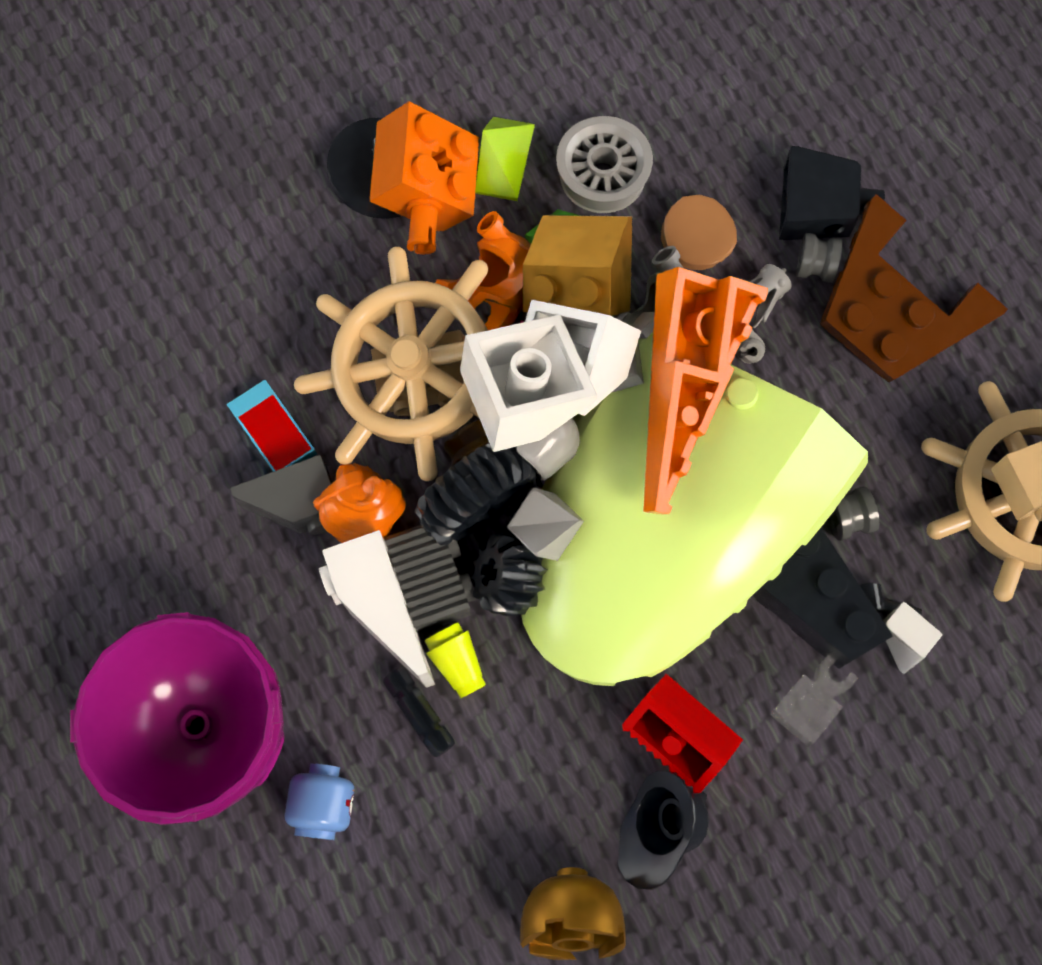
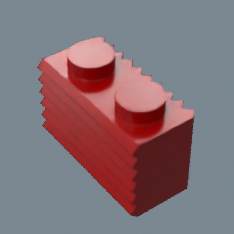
[622,674,743,793]

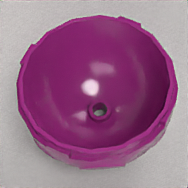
[70,612,284,825]

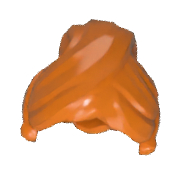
[313,463,406,543]

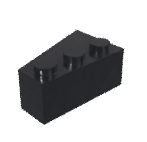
[753,528,893,669]

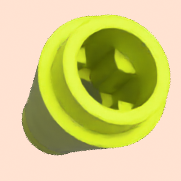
[424,622,486,699]

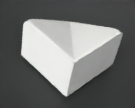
[883,602,942,674]

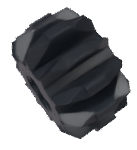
[470,533,548,616]

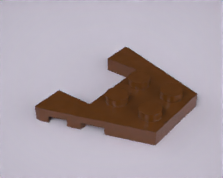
[820,194,1008,382]

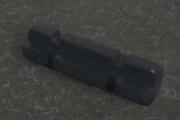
[383,667,455,757]

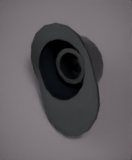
[618,771,709,890]

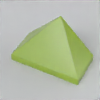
[475,117,535,201]

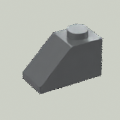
[230,455,332,535]

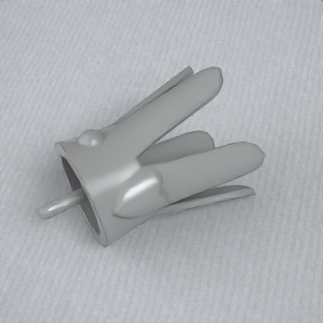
[749,264,791,328]

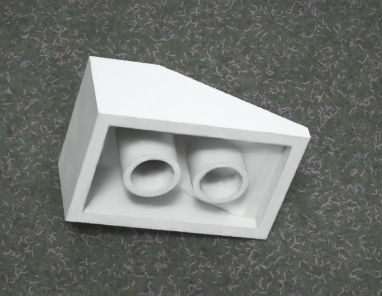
[319,530,435,688]

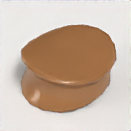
[661,195,737,270]

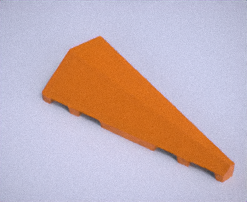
[643,267,768,515]

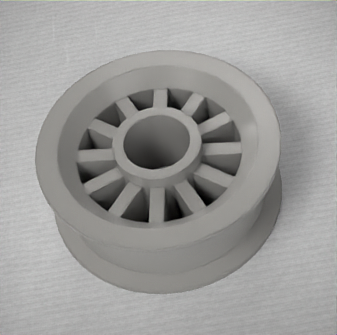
[556,116,653,213]

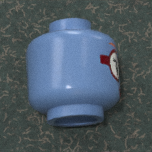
[284,764,355,840]

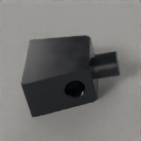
[779,146,885,240]

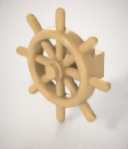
[294,247,488,481]
[921,381,1042,602]

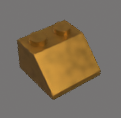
[523,215,632,316]

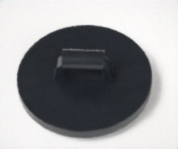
[327,118,401,219]

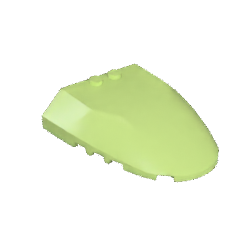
[521,332,868,686]

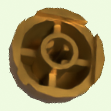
[520,867,626,960]

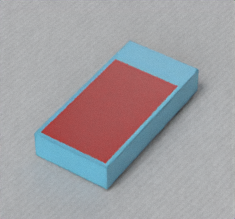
[227,380,317,472]

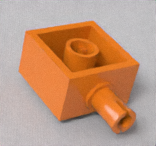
[370,101,479,255]

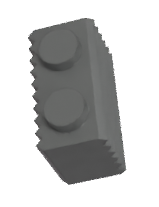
[384,525,476,634]

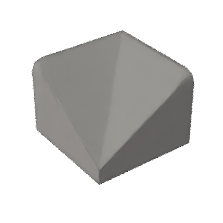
[507,488,584,561]

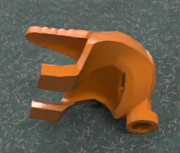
[435,211,531,330]

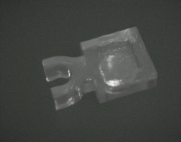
[770,654,859,747]

